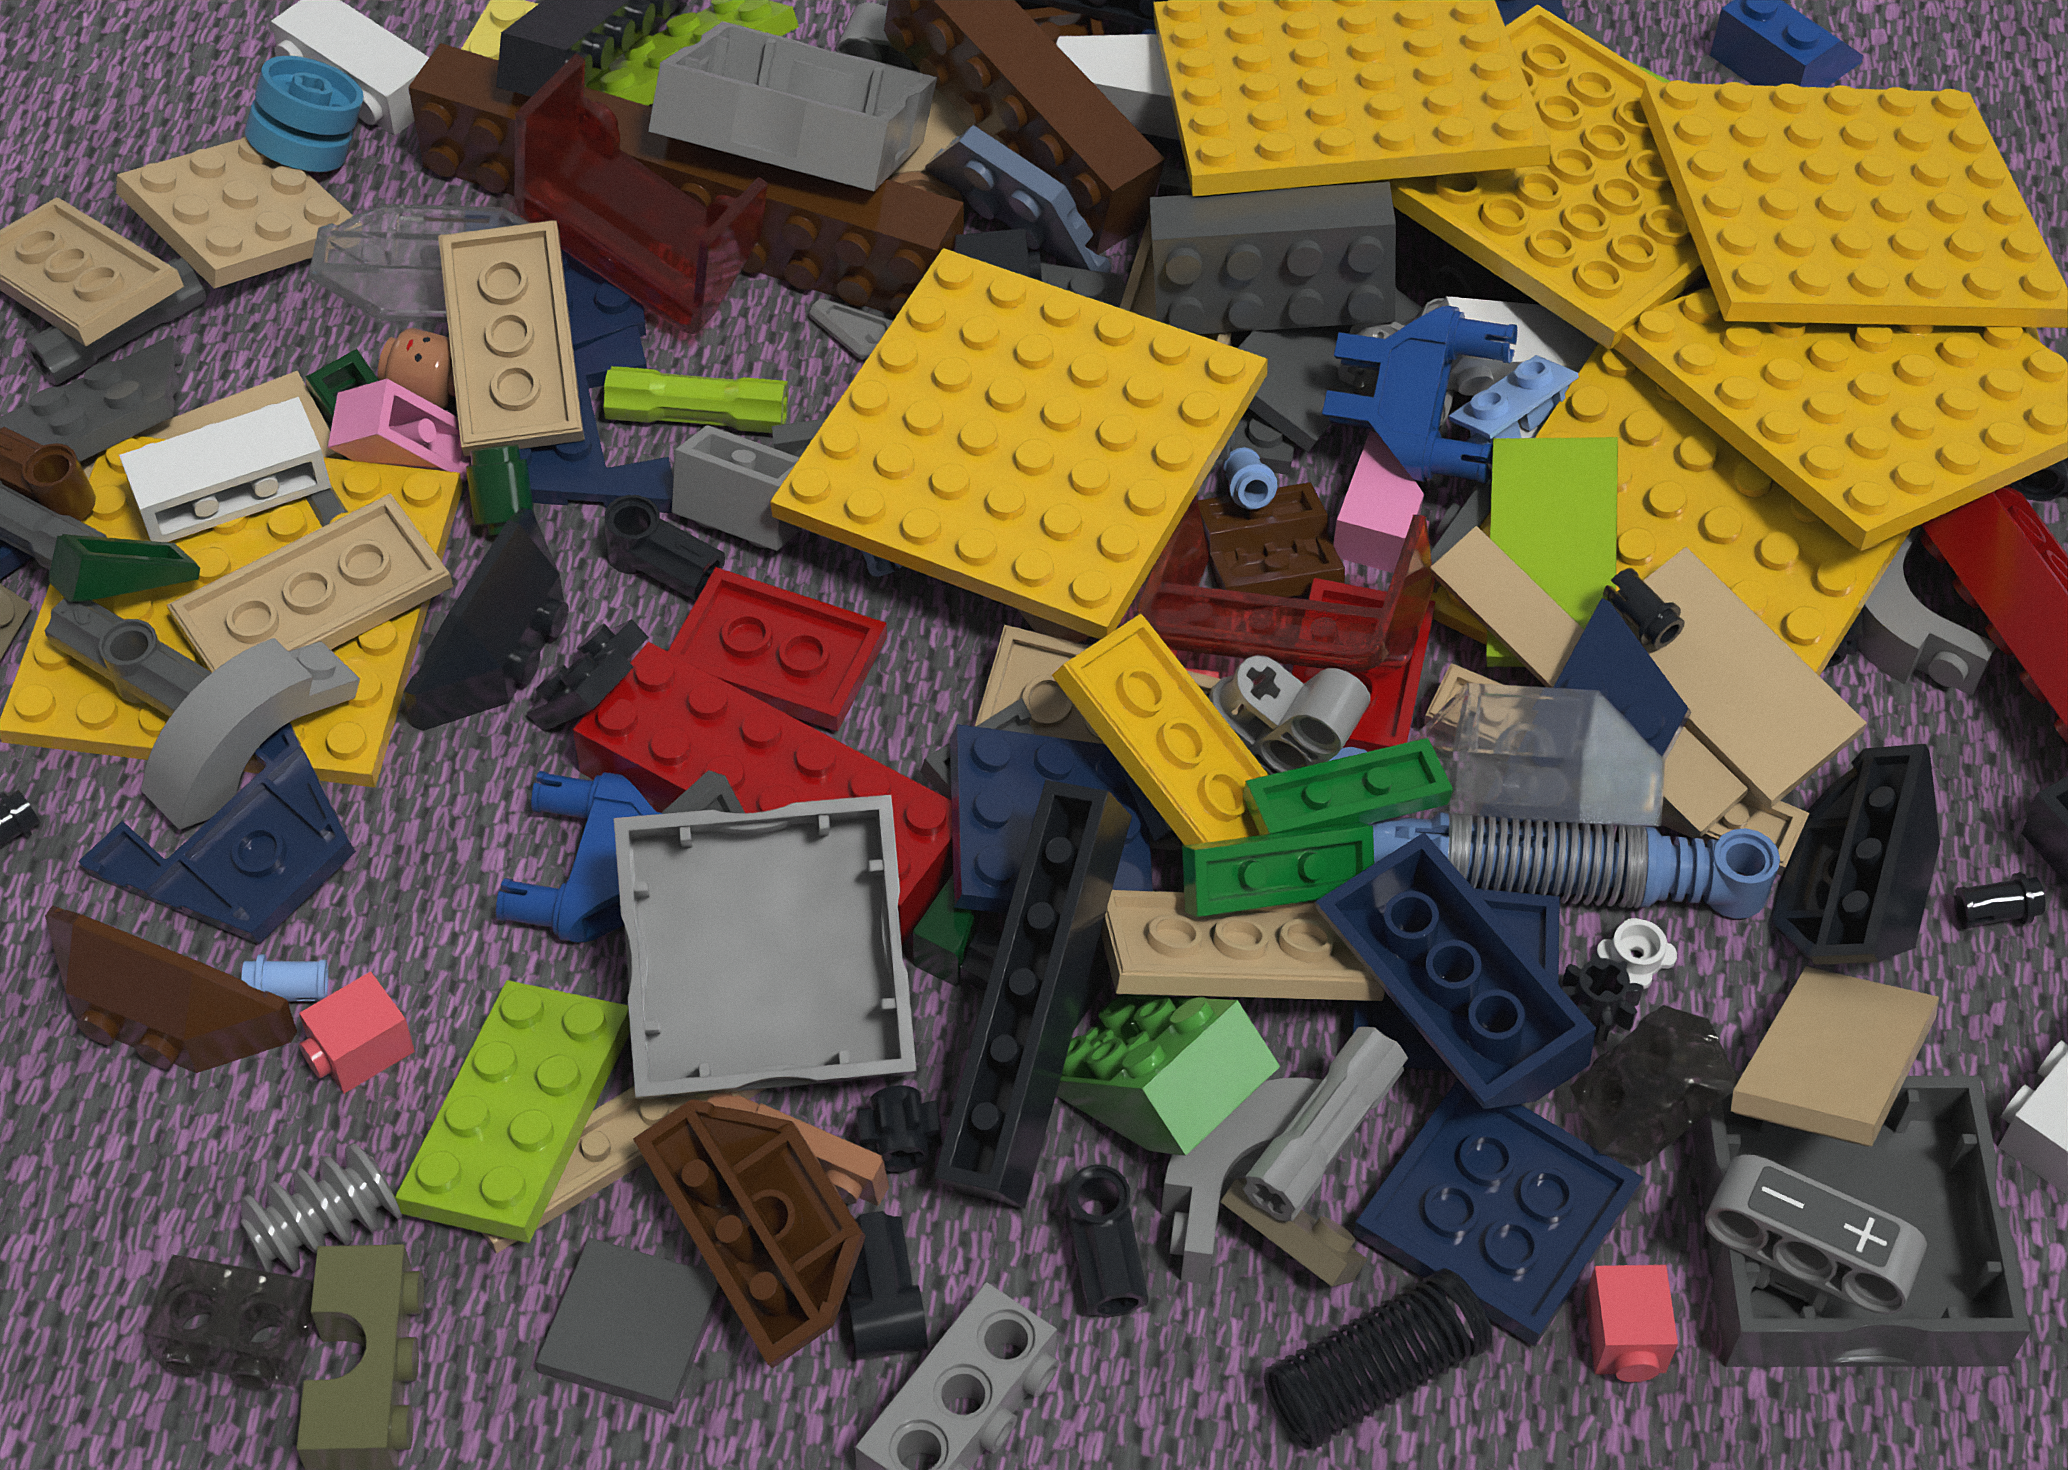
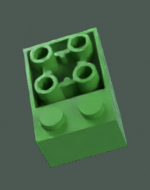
[1056,994,1280,1156]

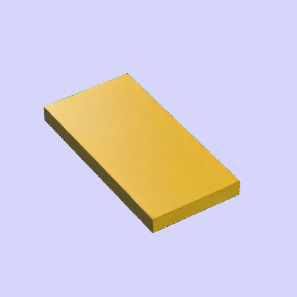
[1051,614,1269,845]

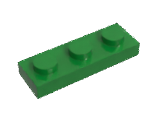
[1242,738,1453,835]
[1182,822,1374,917]

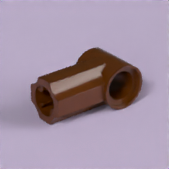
[0,427,96,521]

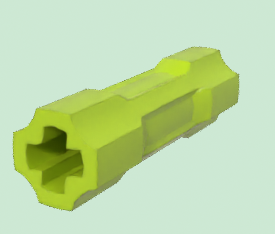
[603,366,789,433]

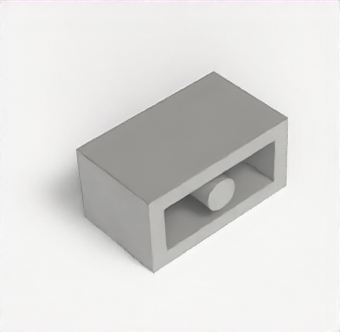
[672,425,803,551]

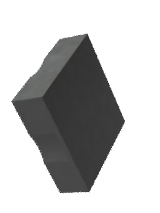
[1690,1076,2031,1367]

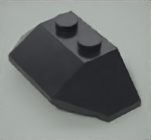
[404,507,569,731]
[1772,744,1940,964]

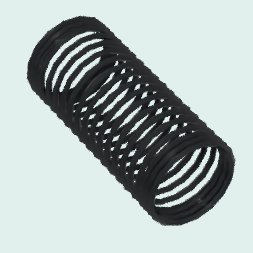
[1264,1268,1493,1451]

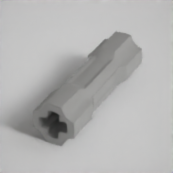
[1242,1027,1408,1221]

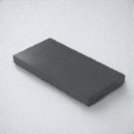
[1238,288,1422,452]

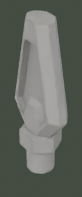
[809,298,893,359]

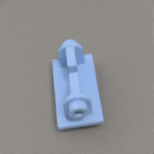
[1449,355,1579,445]

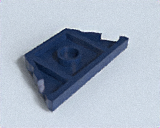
[1484,598,1692,826]

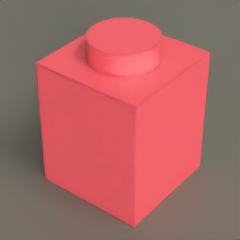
[299,971,415,1094]
[1584,1265,1678,1382]

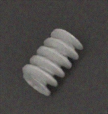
[240,1143,402,1283]

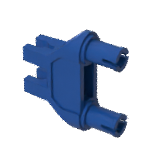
[1322,305,1518,483]
[496,771,663,942]

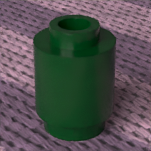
[466,444,535,535]

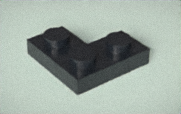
[526,619,649,731]

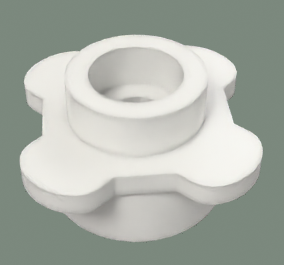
[1596,918,1677,989]

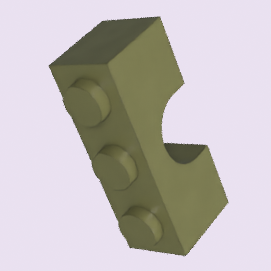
[297,1244,424,1470]

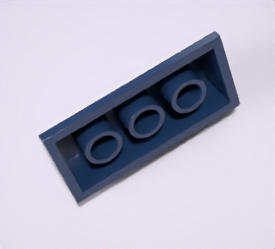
[1315,832,1596,1109]

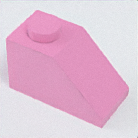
[328,379,470,482]
[1333,431,1430,575]

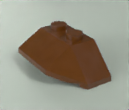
[45,905,297,1073]
[633,1099,866,1369]

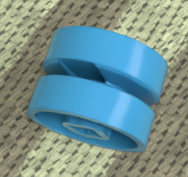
[244,56,364,172]

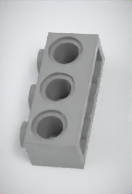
[855,1282,1060,1470]

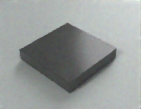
[536,1237,722,1413]

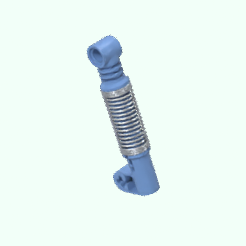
[1329,747,1780,919]

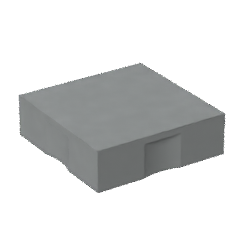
[648,21,937,191]
[614,795,916,1100]

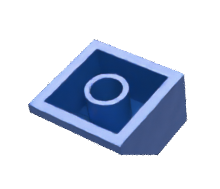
[1710,0,1864,88]

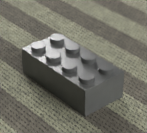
[1150,182,1396,334]

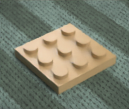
[116,136,362,289]

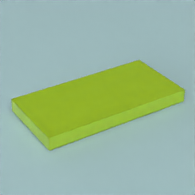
[1486,437,1618,667]

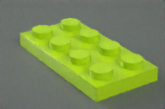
[585,0,799,106]
[395,980,630,1243]

